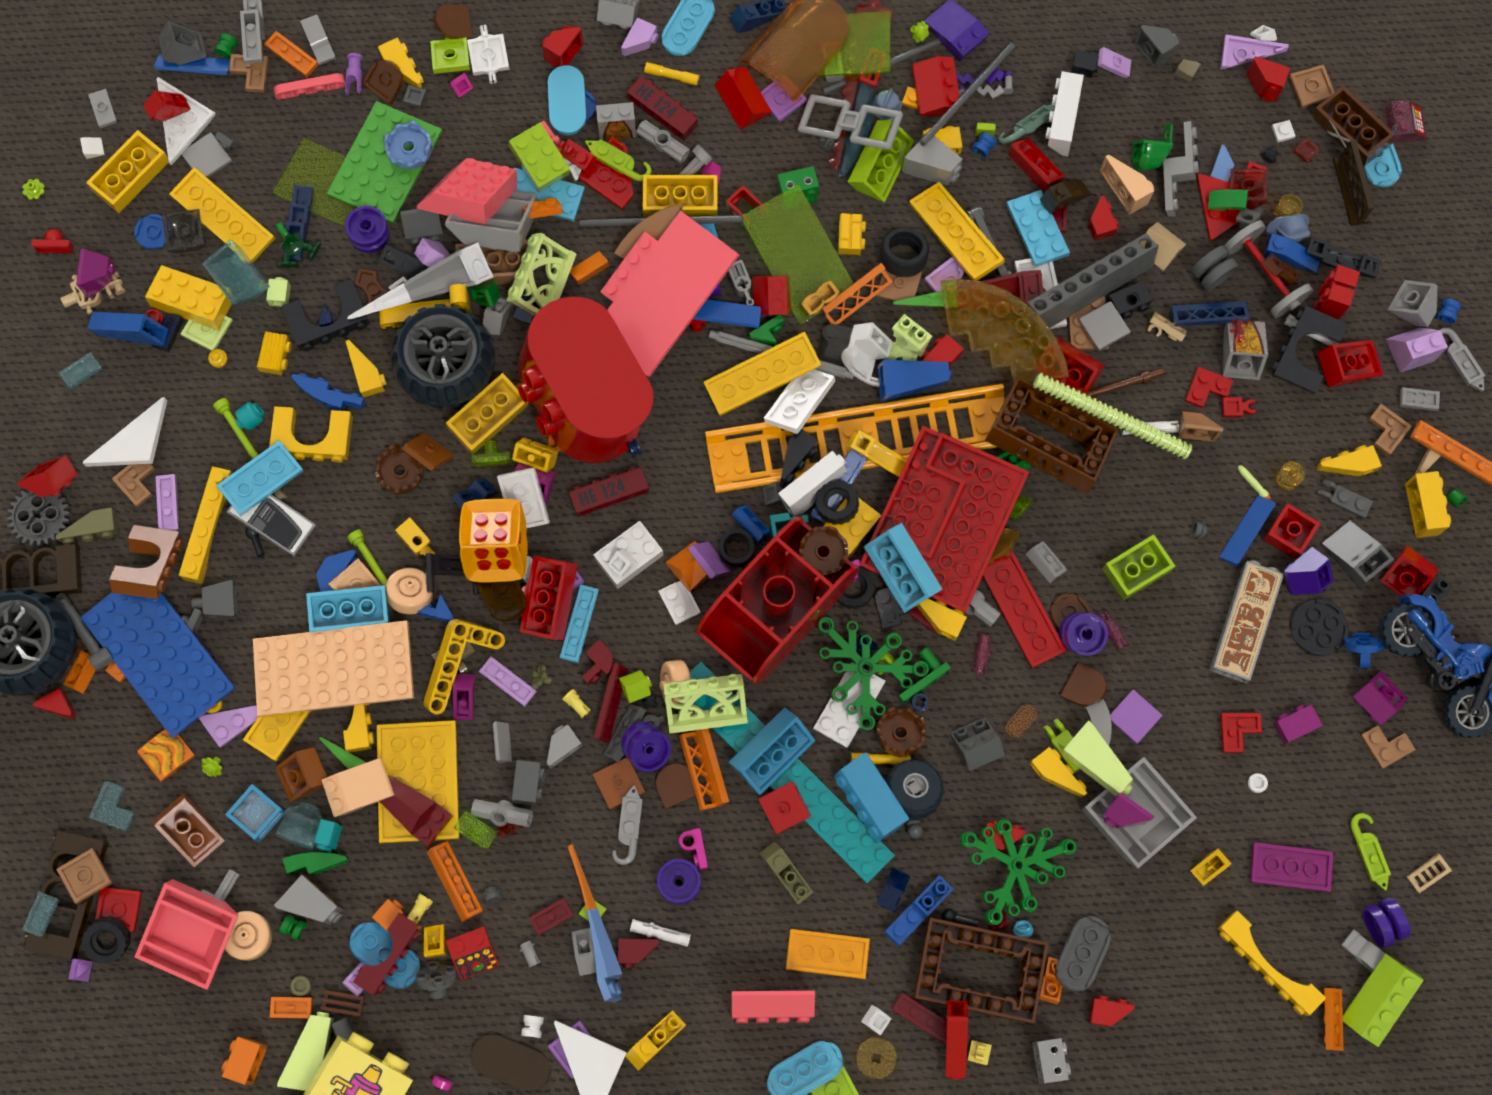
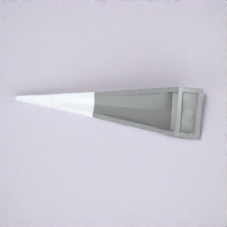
[347,242,494,319]

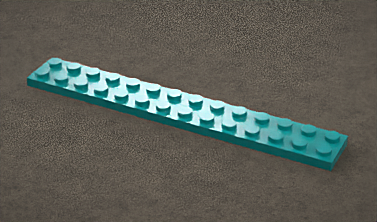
[689,662,895,884]

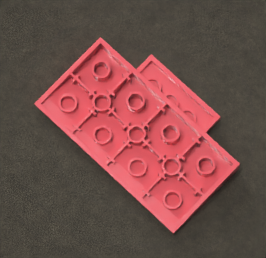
[600,211,740,377]

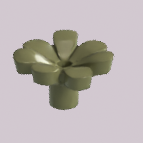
[531,665,552,689]

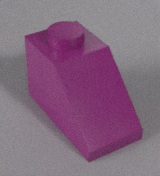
[453,673,476,720]

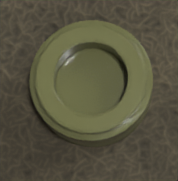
[290,976,311,996]

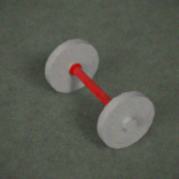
[1224,220,1314,318]

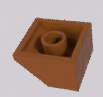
[275,747,327,803]

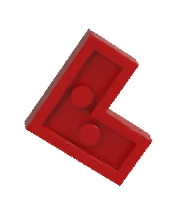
[1185,367,1234,408]
[1220,713,1262,753]

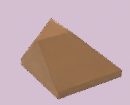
[1178,411,1223,442]

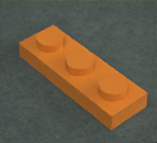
[264,31,319,78]
[1324,988,1344,1051]

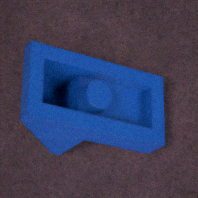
[416,594,454,623]

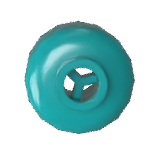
[235,402,264,430]

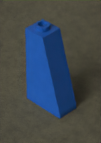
[87,312,168,346]
[878,360,951,402]

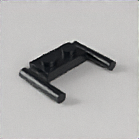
[425,553,480,595]

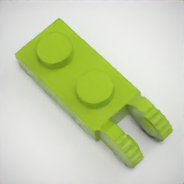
[1043,719,1080,773]

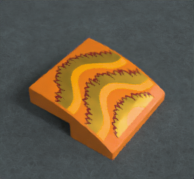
[137,729,195,782]

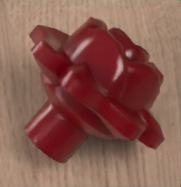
[988,909,1009,931]

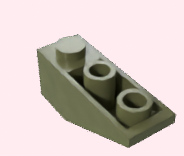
[56,508,119,544]
[759,842,814,905]

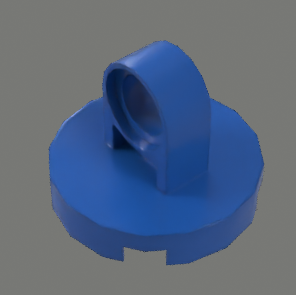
[1344,633,1384,668]

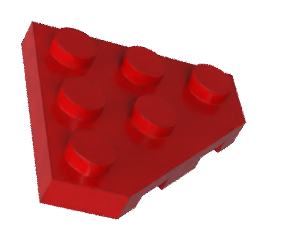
[578,136,634,211]

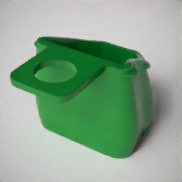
[1131,124,1173,171]

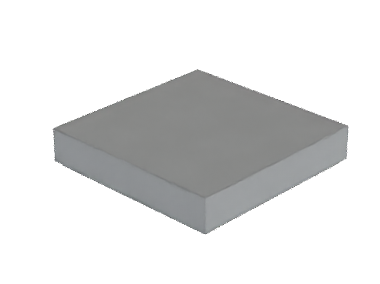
[181,132,232,178]
[1078,301,1131,351]

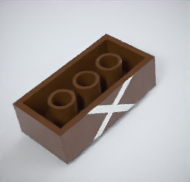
[1313,85,1395,167]

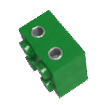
[777,166,819,209]

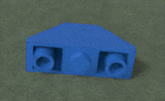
[316,550,359,592]

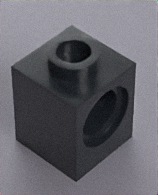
[1071,50,1099,78]

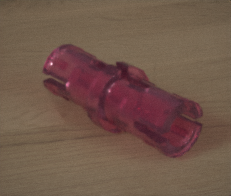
[1099,611,1128,650]
[973,634,992,675]

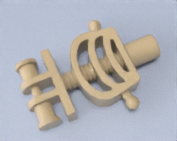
[61,271,125,314]

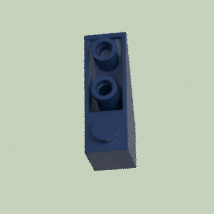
[730,0,789,33]

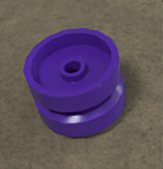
[345,206,390,254]
[1059,612,1108,656]
[621,722,671,772]
[657,859,701,905]
[1362,897,1411,949]

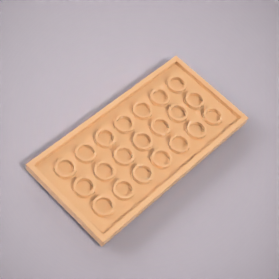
[253,621,414,717]

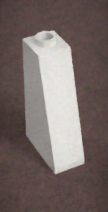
[778,451,847,517]

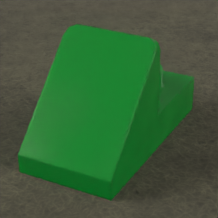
[749,315,784,347]

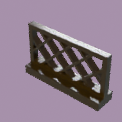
[1333,140,1374,226]

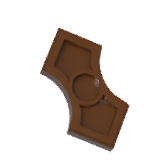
[1263,253,1299,285]
[354,268,389,304]

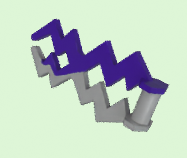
[956,68,1013,99]

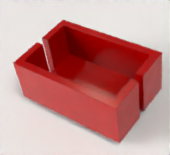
[1313,265,1360,320]

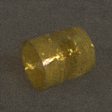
[1273,194,1303,219]
[1274,462,1305,492]

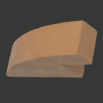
[614,203,684,259]

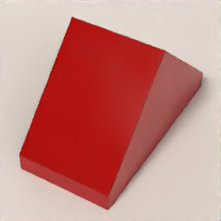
[33,689,76,719]

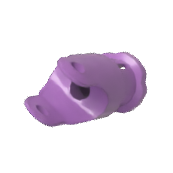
[345,53,363,95]

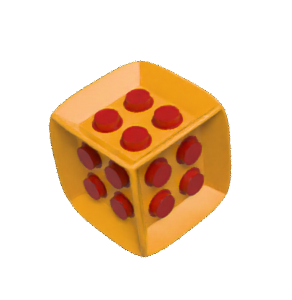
[459,499,528,582]

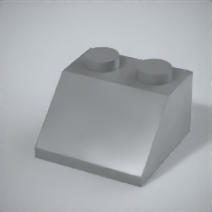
[597,0,640,29]

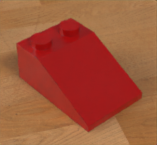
[1317,340,1384,388]

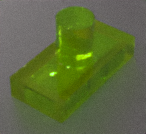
[471,441,511,467]
[454,811,498,850]

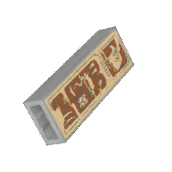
[1209,560,1284,684]

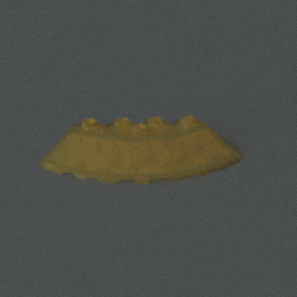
[940,279,1069,384]

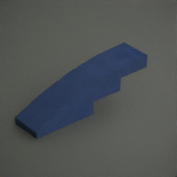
[283,185,314,260]

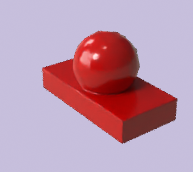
[31,229,74,253]

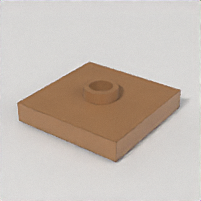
[1288,64,1335,109]
[876,270,922,307]
[56,848,113,904]

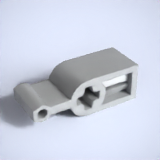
[300,14,336,65]
[727,260,754,306]
[1341,930,1385,972]

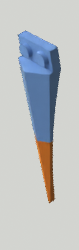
[568,844,622,1002]

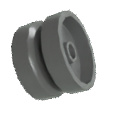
[1191,245,1240,292]

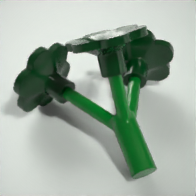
[276,222,322,268]

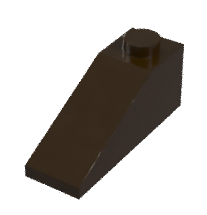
[1040,180,1091,214]

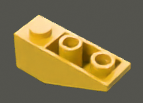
[378,37,424,89]
[1316,445,1382,476]
[916,599,967,641]
[1029,747,1087,798]
[625,1010,686,1071]

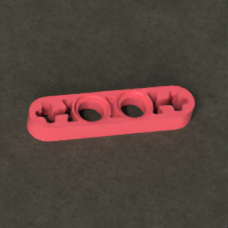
[274,73,345,100]

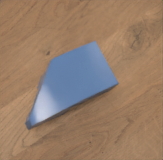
[1210,145,1234,182]

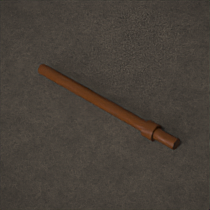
[1064,368,1165,404]

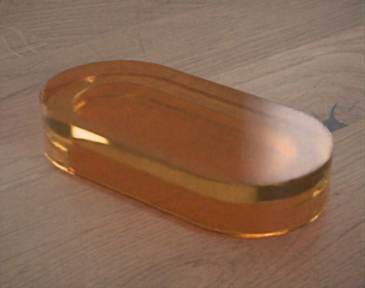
[1005,704,1037,739]

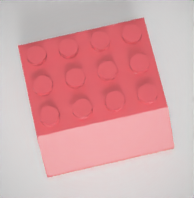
[417,158,517,224]
[135,879,239,990]
[731,991,815,1024]

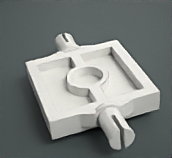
[467,25,510,84]

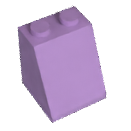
[1386,327,1448,373]

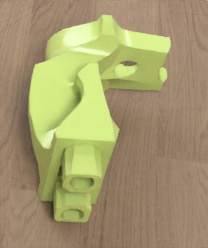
[884,314,932,361]

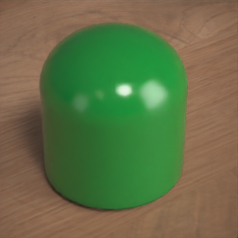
[1447,489,1468,508]

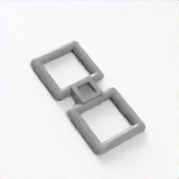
[798,94,903,150]

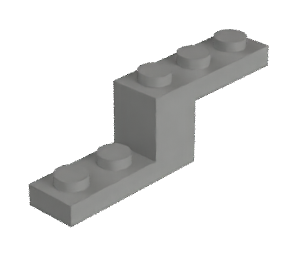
[240,0,265,64]
[1163,121,1199,217]

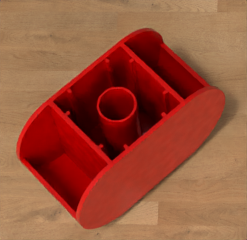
[517,297,653,463]
[696,516,860,685]

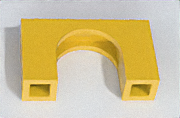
[269,406,353,463]

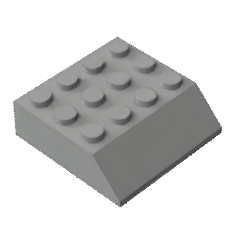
[445,191,537,252]
[1082,757,1197,869]

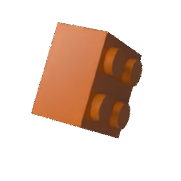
[221,1037,268,1085]

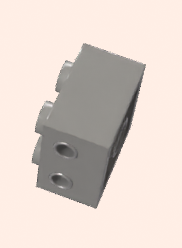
[1032,1038,1071,1084]

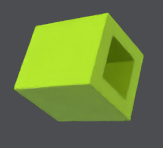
[619,670,652,703]

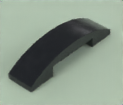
[1306,236,1381,278]

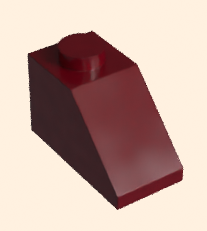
[618,939,659,968]

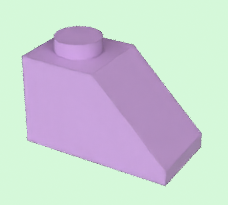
[621,17,659,56]
[414,238,451,267]

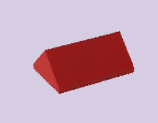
[714,67,772,130]
[1008,138,1066,193]

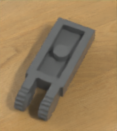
[1317,480,1373,519]

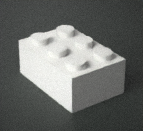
[594,521,663,589]

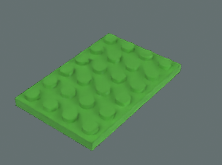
[327,101,442,224]

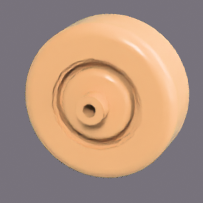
[386,568,433,614]
[660,660,692,708]
[225,911,272,961]

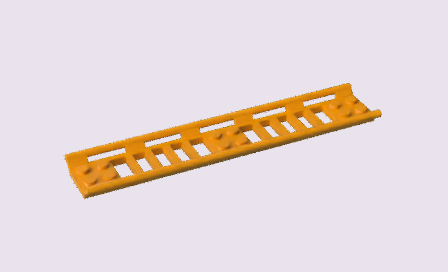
[705,384,1005,493]

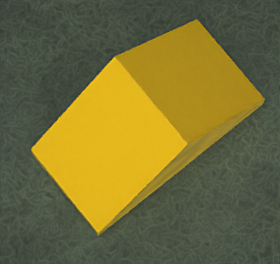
[1190,849,1231,886]
[424,924,448,958]

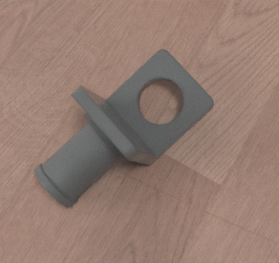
[1236,206,1263,229]

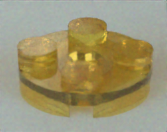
[856,1038,897,1079]

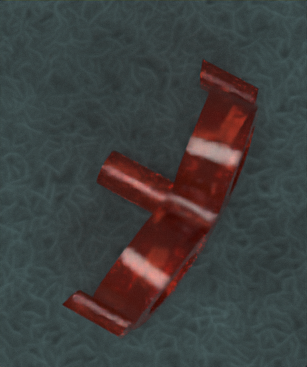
[1230,320,1244,343]
[497,824,525,840]

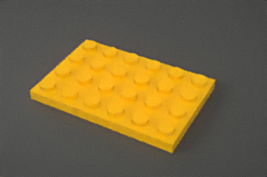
[377,721,460,844]

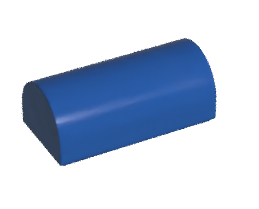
[732,505,771,544]

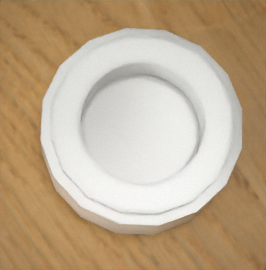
[1247,773,1268,793]

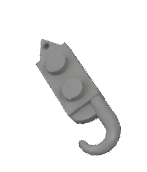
[1439,328,1486,392]
[612,785,642,865]

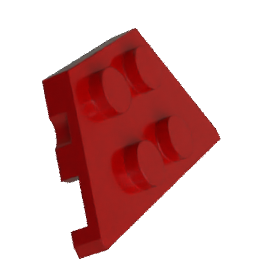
[1196,174,1242,241]

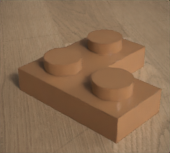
[229,54,269,93]
[1369,404,1412,456]
[112,464,156,508]
[1360,726,1416,769]

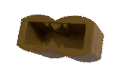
[800,281,839,316]

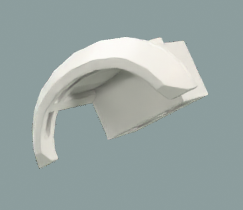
[841,322,892,387]

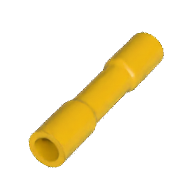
[644,62,700,86]
[851,753,911,765]

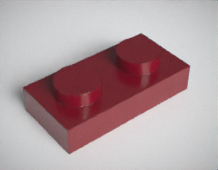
[529,898,574,936]

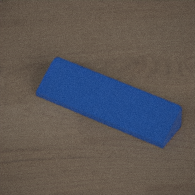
[154,54,230,75]
[693,299,761,328]
[1219,496,1276,567]

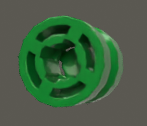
[214,33,238,59]
[279,914,307,941]

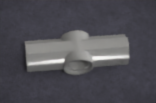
[636,120,690,164]
[966,590,1001,627]
[471,799,533,827]

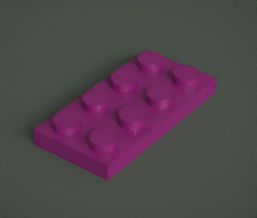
[1250,842,1333,892]

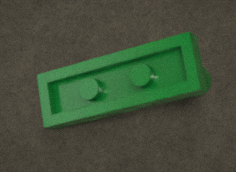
[898,647,951,704]

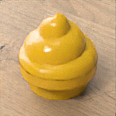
[208,349,228,368]

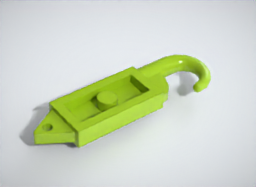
[585,139,651,181]
[1351,813,1391,891]

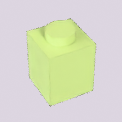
[266,277,291,307]

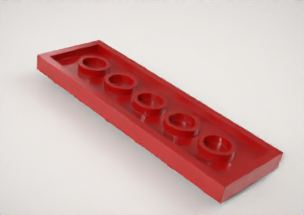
[982,550,1067,669]

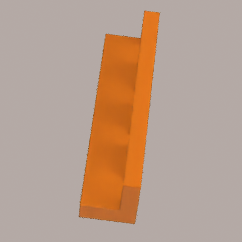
[821,263,893,327]
[679,729,729,811]

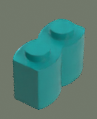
[313,819,343,853]

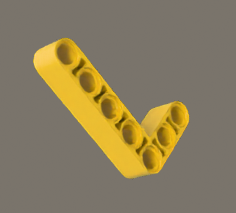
[379,284,471,329]
[423,619,505,714]

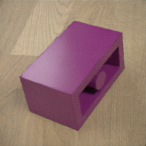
[1273,704,1323,745]

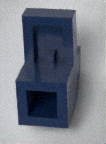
[452,478,497,509]

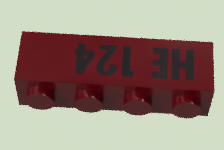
[627,76,698,141]
[569,467,649,517]

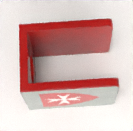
[726,186,766,231]

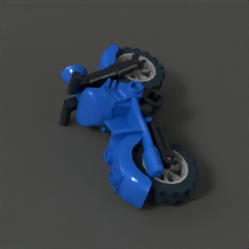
[1378,594,1492,738]

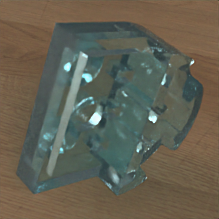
[276,803,323,850]

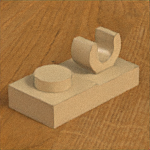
[1148,312,1187,342]

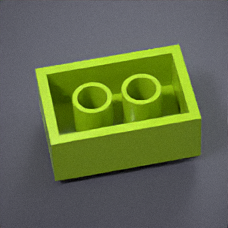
[509,122,570,193]
[1102,534,1175,601]

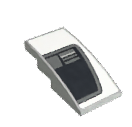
[227,495,316,557]

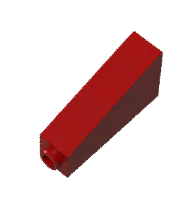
[945,1000,968,1080]

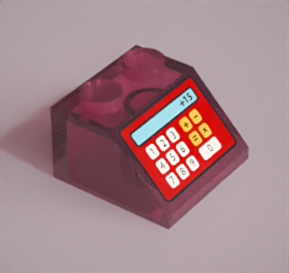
[1385,100,1427,143]

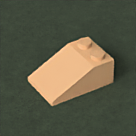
[1100,155,1154,215]
[322,758,394,817]

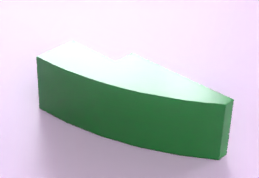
[282,852,350,876]

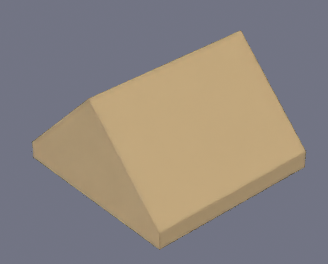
[1139,222,1186,271]

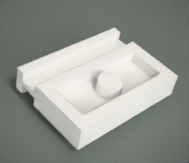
[658,581,701,625]

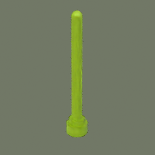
[213,398,258,459]
[347,529,388,588]

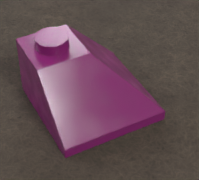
[76,249,115,298]
[1101,793,1155,829]

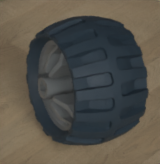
[391,304,495,409]
[0,588,77,696]

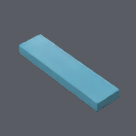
[559,584,599,663]

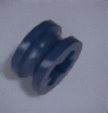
[626,439,642,458]
[911,693,929,712]

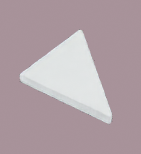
[157,77,215,165]
[83,397,167,467]
[554,1020,627,1095]

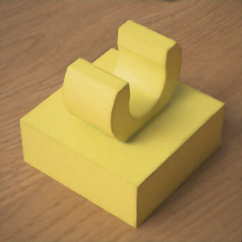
[967,1040,992,1065]

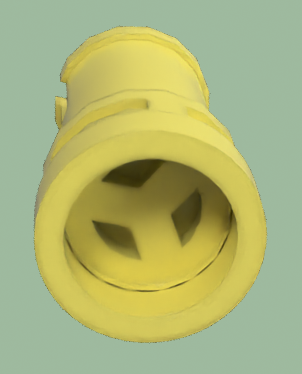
[562,689,591,718]
[408,894,433,924]

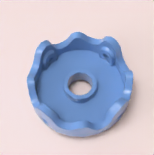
[384,121,432,170]

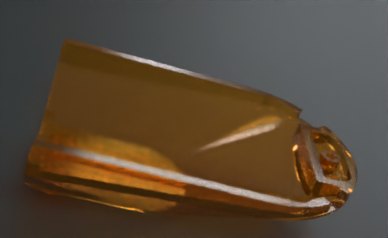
[738,0,849,103]

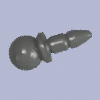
[906,820,923,839]

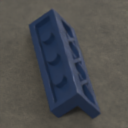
[1169,301,1250,327]

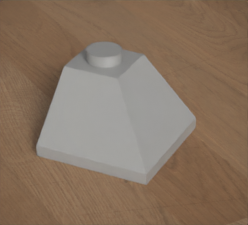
[1388,280,1438,327]

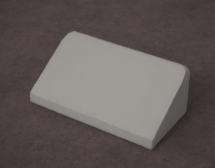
[1026,541,1067,583]
[493,721,512,763]

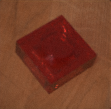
[1294,137,1321,163]

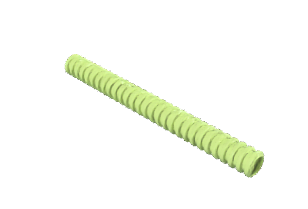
[1033,372,1192,460]

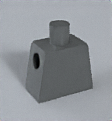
[191,580,238,620]

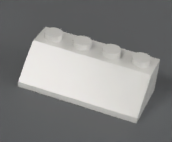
[1046,71,1084,157]

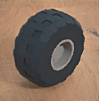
[885,759,944,820]

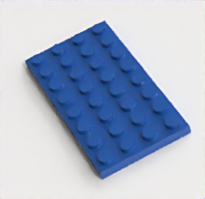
[81,592,236,738]

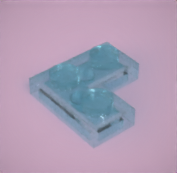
[89,781,135,832]

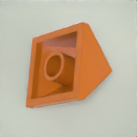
[666,541,709,592]

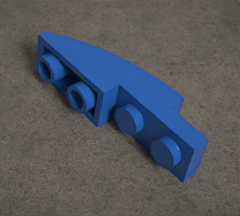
[291,373,366,411]
[884,875,954,947]

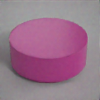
[431,1075,453,1091]

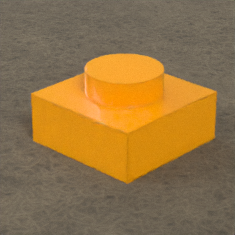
[902,87,918,110]

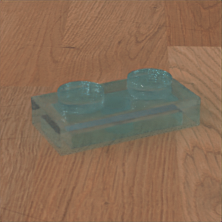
[59,352,102,390]
[22,892,59,938]

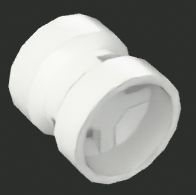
[521,1015,544,1038]

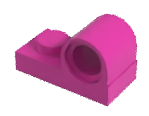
[679,828,708,870]

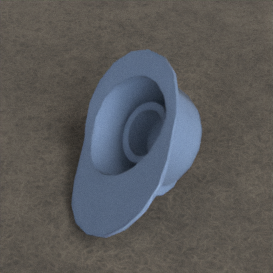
[871,88,902,120]
[1266,214,1310,242]

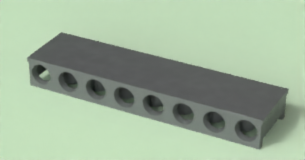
[1024,233,1159,337]

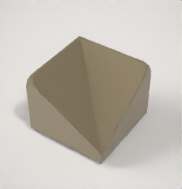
[1174,59,1201,82]

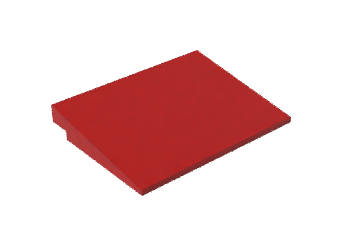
[859,426,1029,613]

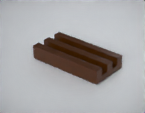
[320,990,365,1017]

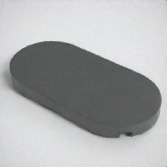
[1055,916,1111,992]

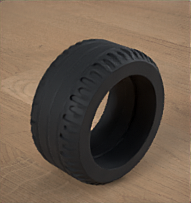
[879,227,929,277]

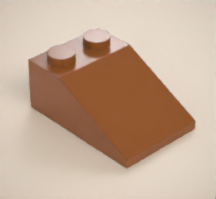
[153,793,225,867]

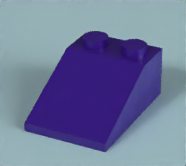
[925,0,990,62]

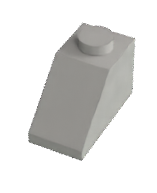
[483,297,513,335]
[547,725,582,769]
[571,928,596,976]

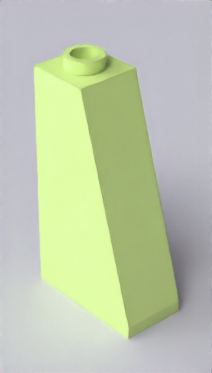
[1063,720,1133,796]
[277,1012,334,1091]

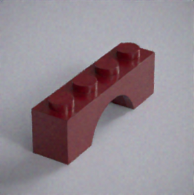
[353,913,422,996]

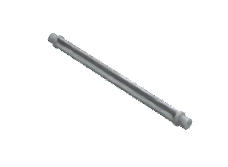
[709,330,854,379]

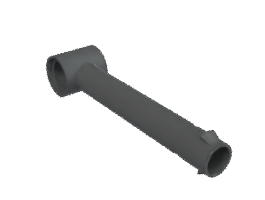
[55,593,114,671]

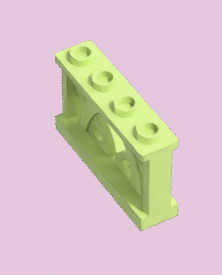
[507,233,576,316]
[663,674,748,733]

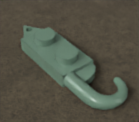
[998,104,1055,144]

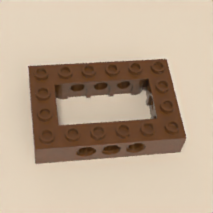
[985,376,1119,494]
[913,918,1049,1024]

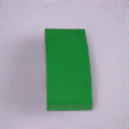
[1208,190,1248,211]

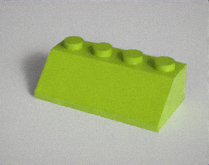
[848,120,914,203]
[1343,953,1424,1047]

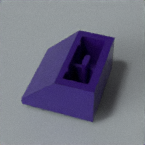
[1284,547,1334,595]

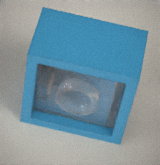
[225,784,286,843]

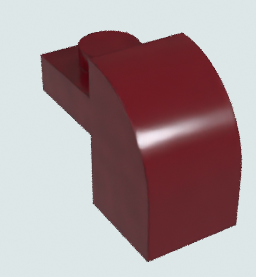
[582,640,613,685]

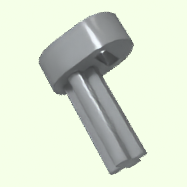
[679,144,713,175]
[202,869,240,903]

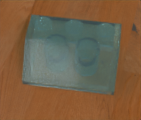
[202,239,270,305]

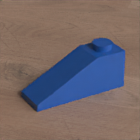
[1263,233,1319,273]

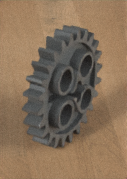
[7,490,72,548]

